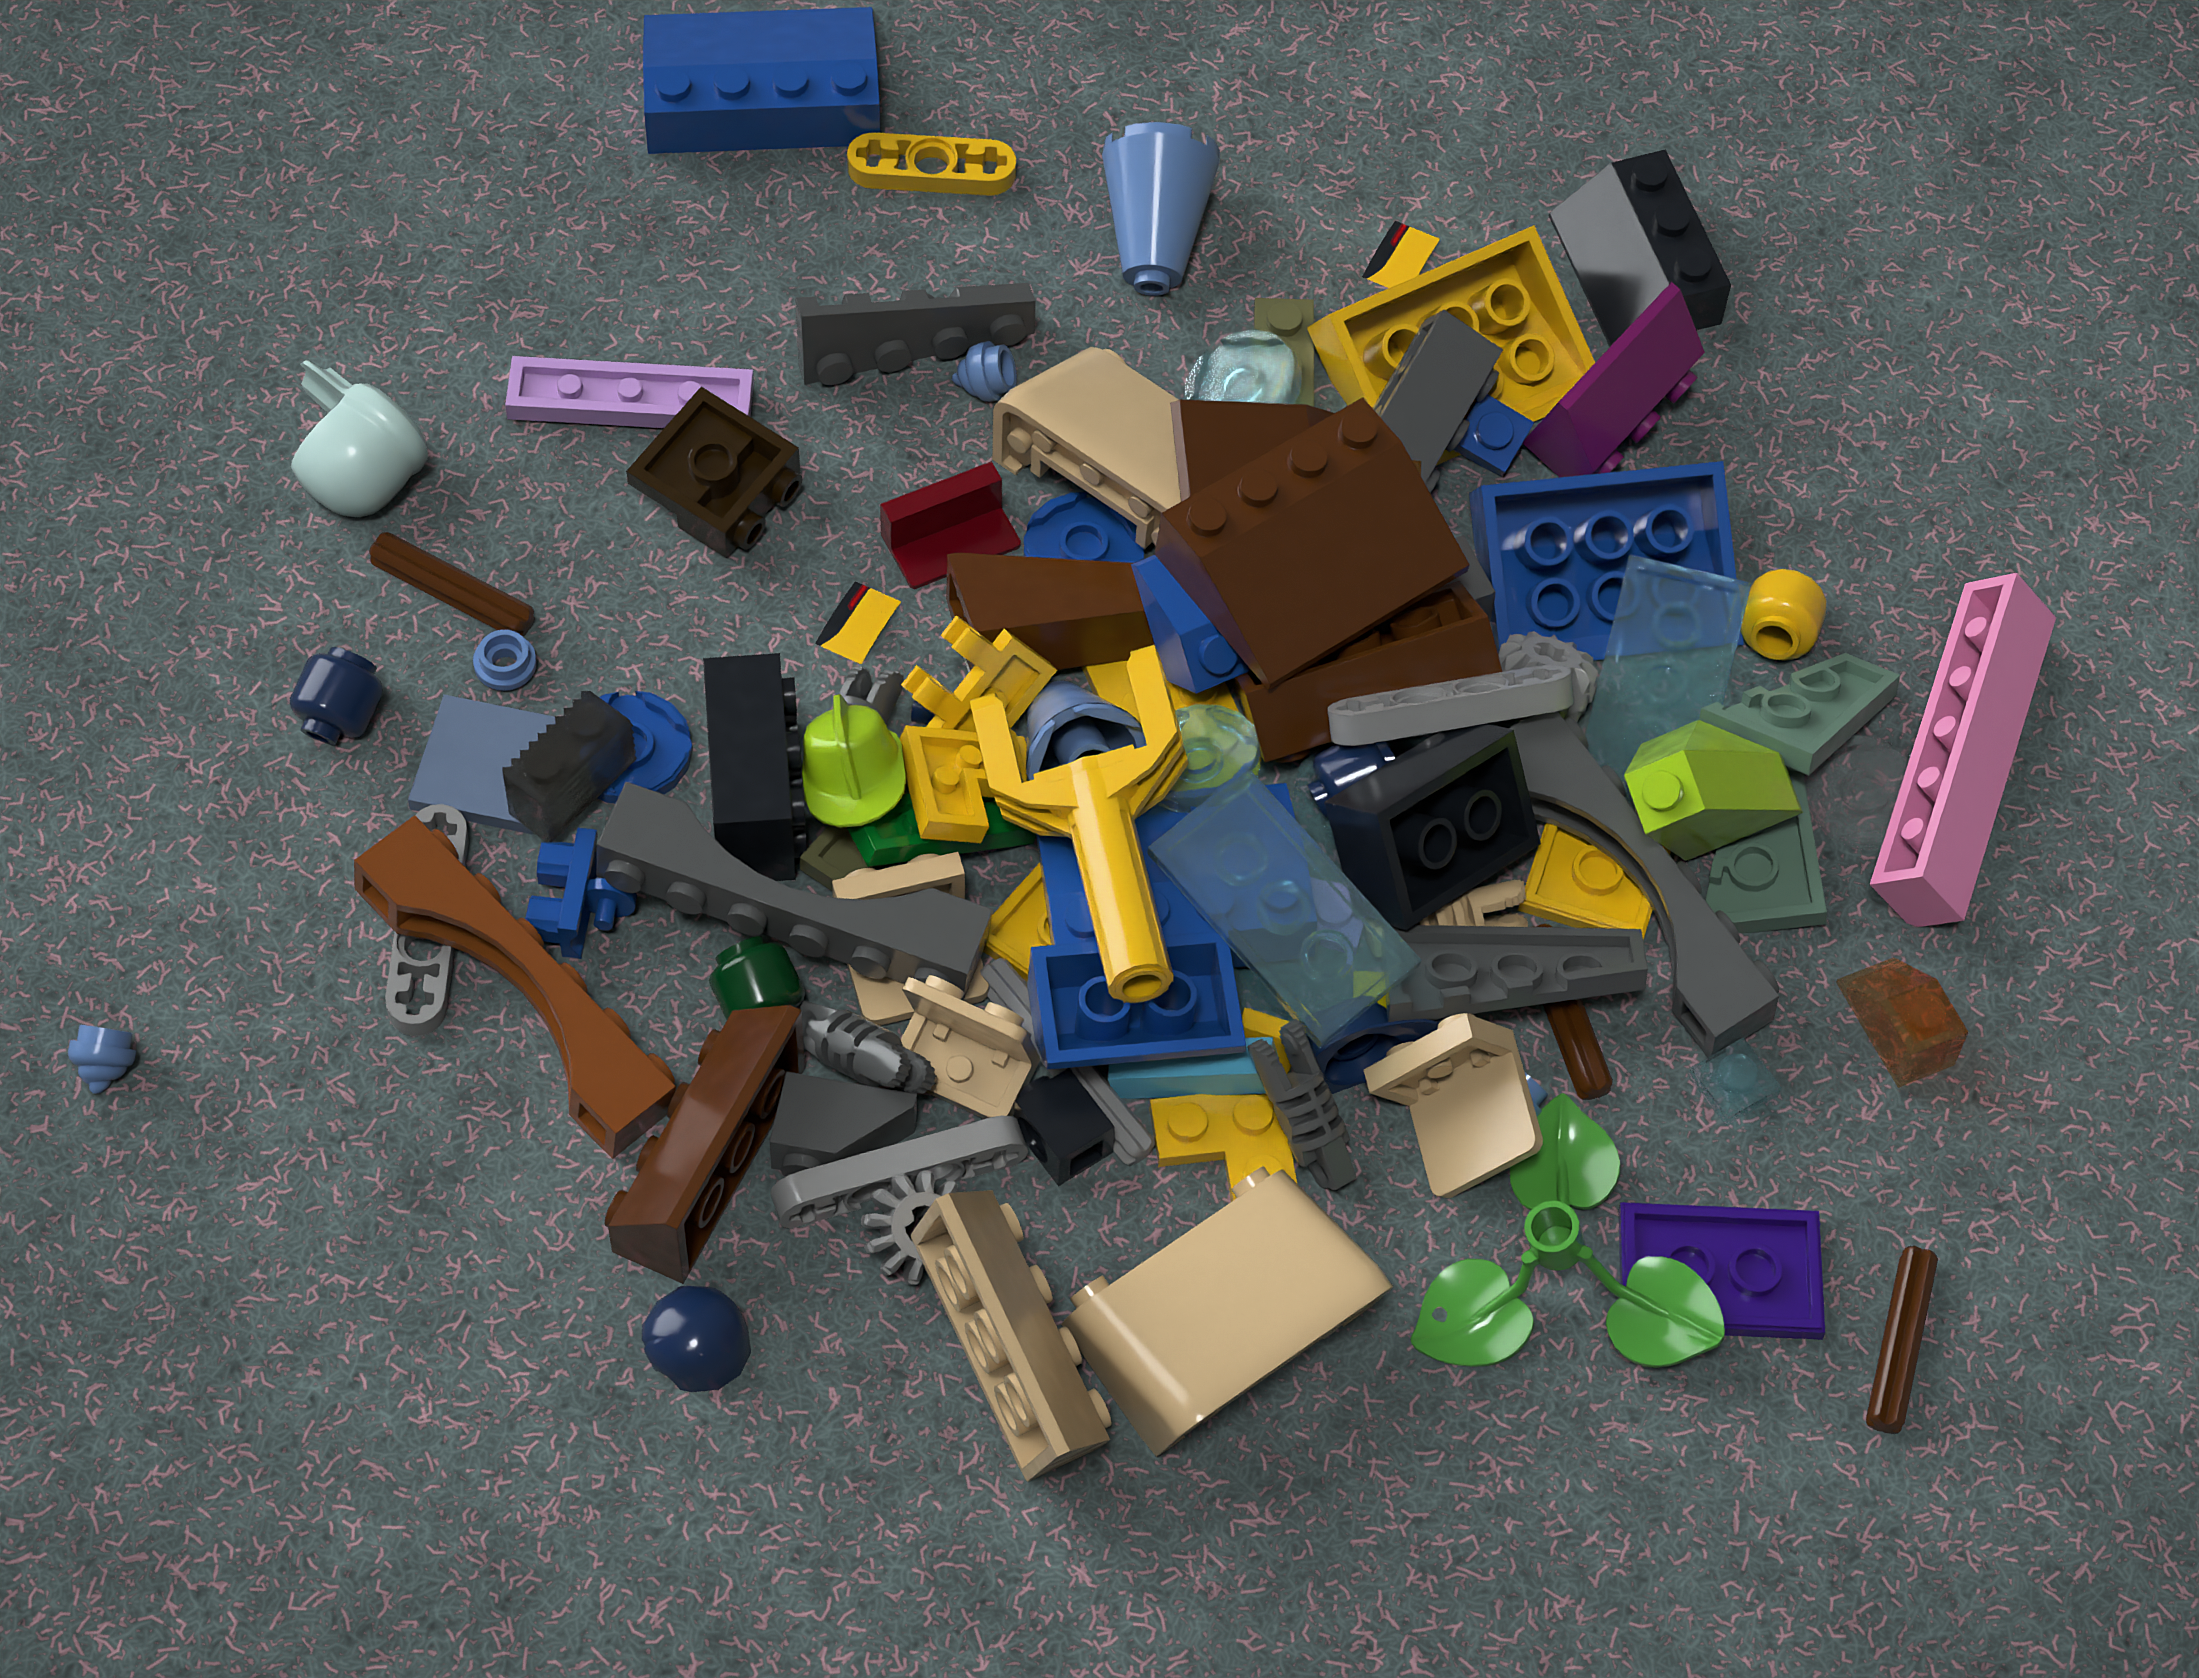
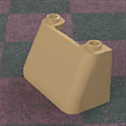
[992,347,1181,549]
[1061,1166,1393,1457]

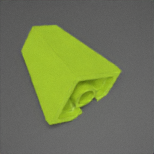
[1624,720,1803,861]

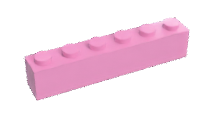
[1870,573,2056,927]

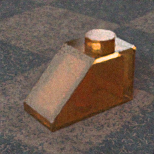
[1836,957,1968,1088]

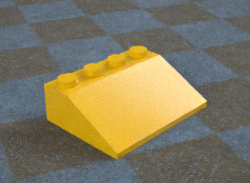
[1307,225,1595,465]

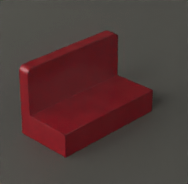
[880,461,1021,589]

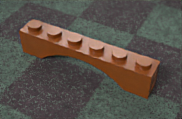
[354,815,676,1159]

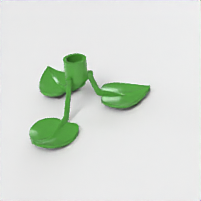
[1410,1093,1725,1368]

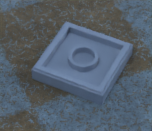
[408,695,567,834]

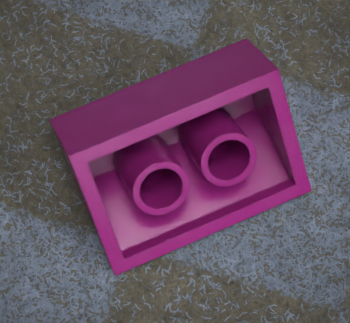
[1523,282,1705,478]

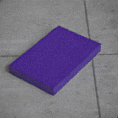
[1618,1202,1825,1340]

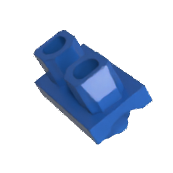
[525,828,637,959]

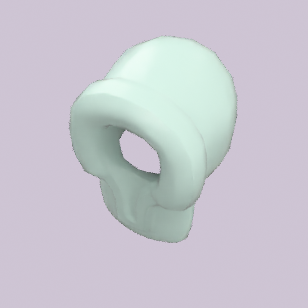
[291,360,428,517]

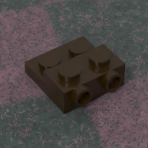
[626,386,803,558]

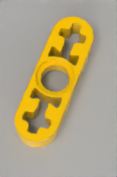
[847,132,1016,196]

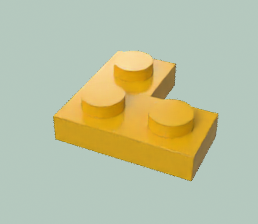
[899,725,1028,843]
[1149,1094,1297,1202]

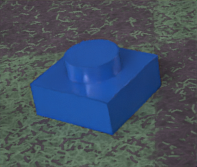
[1453,394,1534,477]

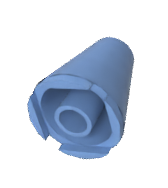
[1102,122,1220,296]
[1026,681,1147,781]

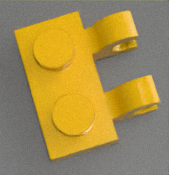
[901,616,1057,732]

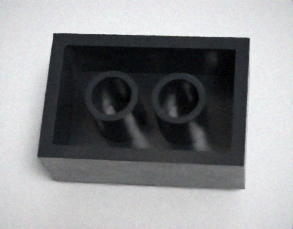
[703,653,807,881]
[1324,724,1541,930]

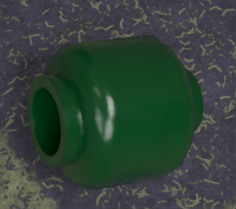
[709,936,806,1020]

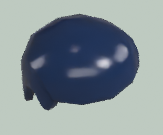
[642,1286,751,1392]

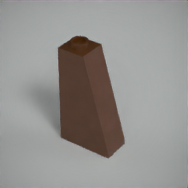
[946,553,1155,671]

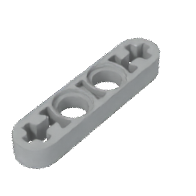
[1328,665,1574,746]
[385,804,469,1036]
[770,1115,1028,1229]

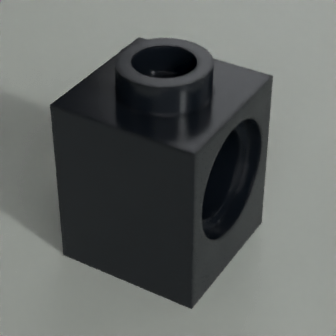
[1014,1068,1115,1186]

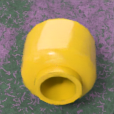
[1740,569,1826,661]

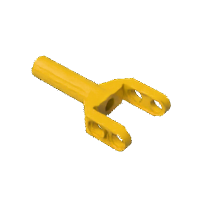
[970,645,1189,1003]

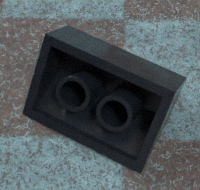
[1549,149,1731,347]

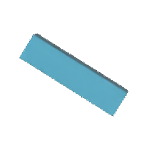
[1108,1037,1278,1099]

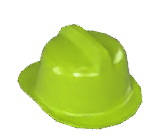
[802,694,906,828]

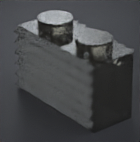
[502,691,637,842]

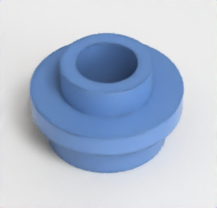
[473,630,537,691]

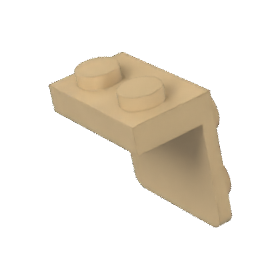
[832,852,989,1026]
[901,975,1040,1119]
[1364,1013,1543,1198]

